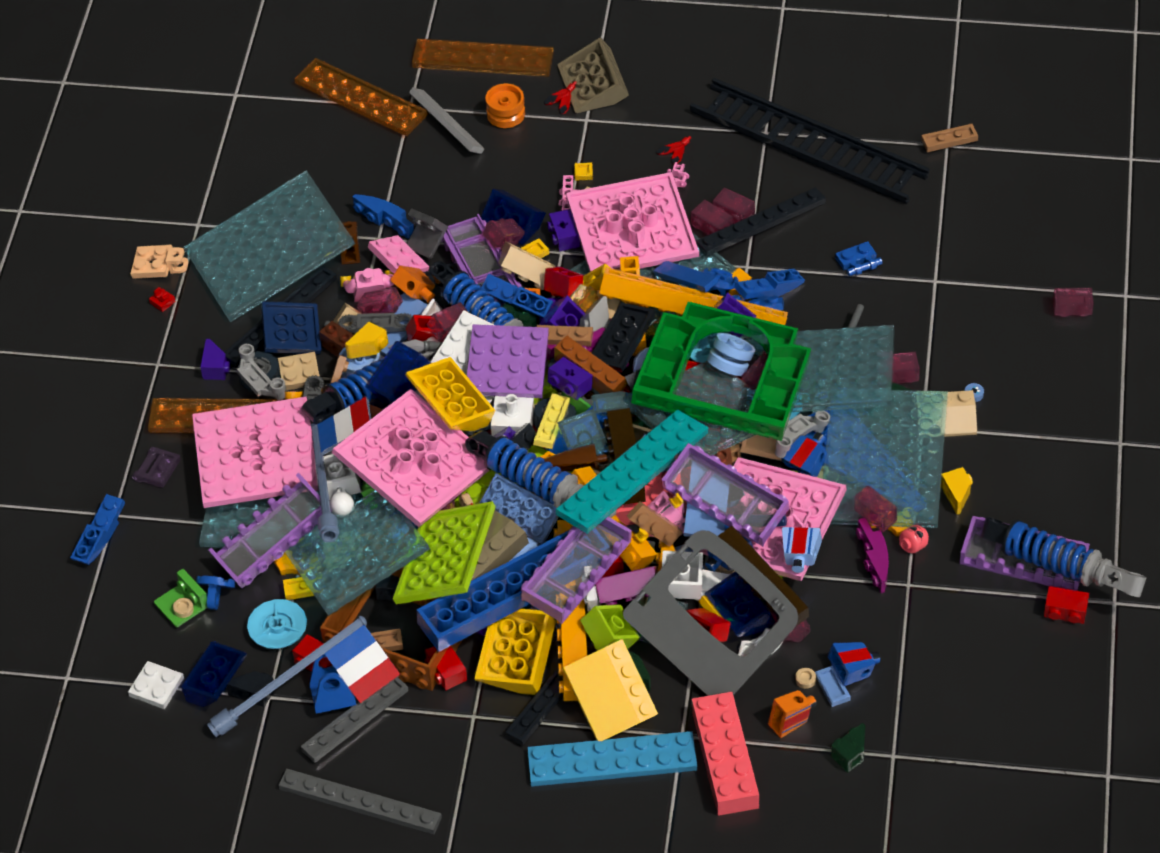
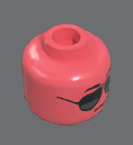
[899,525,929,554]

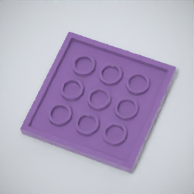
[467,324,549,398]

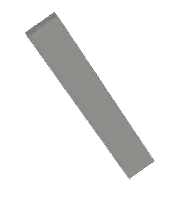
[410,87,484,154]

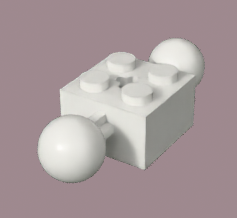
[315,451,361,517]

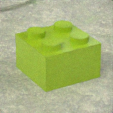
[580,605,640,651]

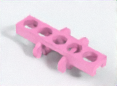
[667,162,689,188]
[559,175,579,211]

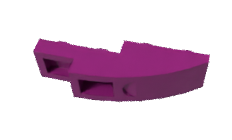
[856,517,889,593]

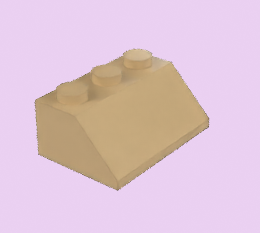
[498,241,556,290]
[915,390,977,439]

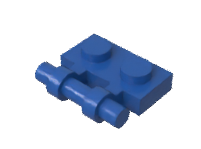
[835,241,882,276]

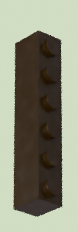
[604,408,646,505]
[718,526,809,626]

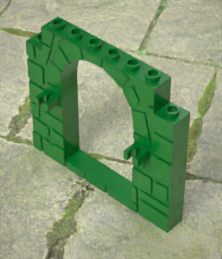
[631,302,811,441]

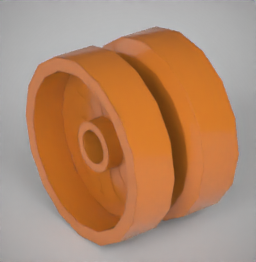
[485,83,525,128]

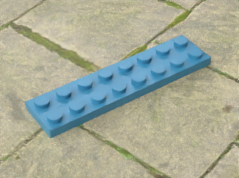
[528,731,697,787]

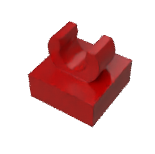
[149,287,176,312]

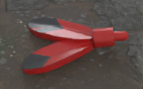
[545,81,577,114]
[657,136,691,165]

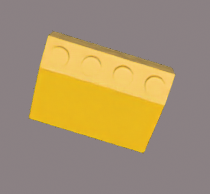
[405,357,496,431]
[475,609,556,695]
[562,639,658,741]

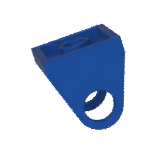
[309,654,356,714]

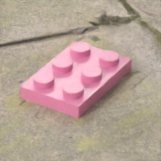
[368,235,429,274]

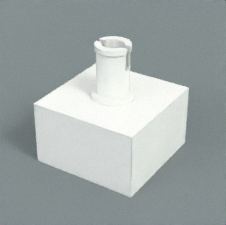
[491,394,534,436]
[661,551,703,600]

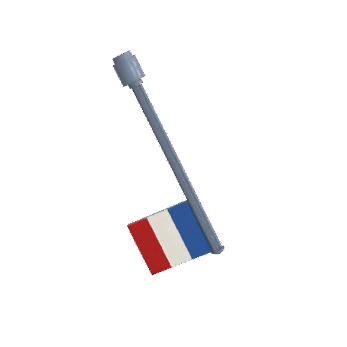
[310,397,371,542]
[207,616,400,737]

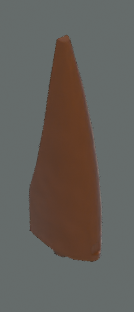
[544,444,608,472]

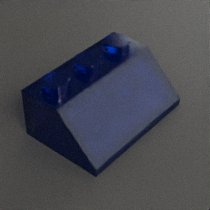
[481,189,546,245]
[365,341,431,407]
[704,571,775,637]
[181,641,247,707]

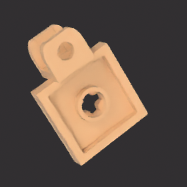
[130,245,189,278]

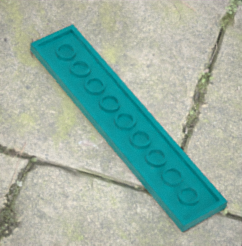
[555,410,709,534]

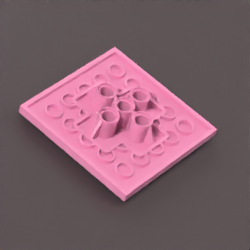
[566,172,699,272]
[332,389,490,527]
[192,397,319,508]
[699,457,847,581]

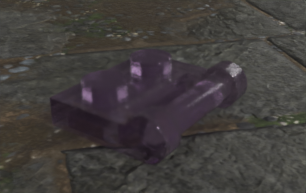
[132,447,181,488]

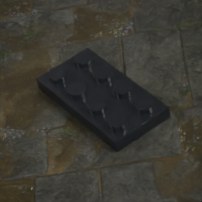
[592,302,656,372]

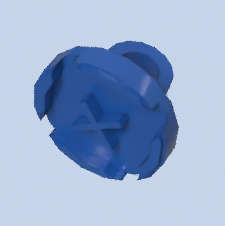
[703,268,738,296]
[196,576,235,610]

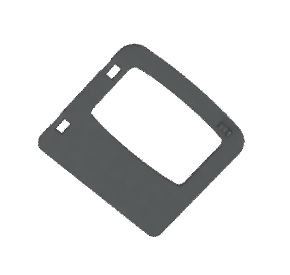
[623,530,799,696]

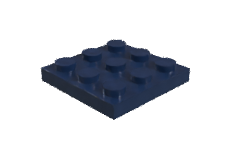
[261,301,321,354]

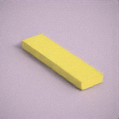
[533,393,570,449]

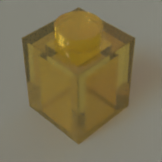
[569,284,599,313]

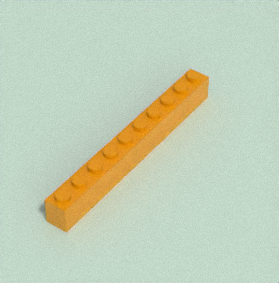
[599,267,788,325]
[553,520,587,701]

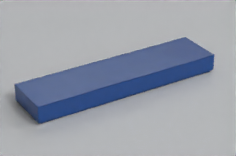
[653,261,718,292]

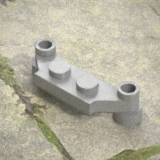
[237,344,286,400]
[775,410,830,458]

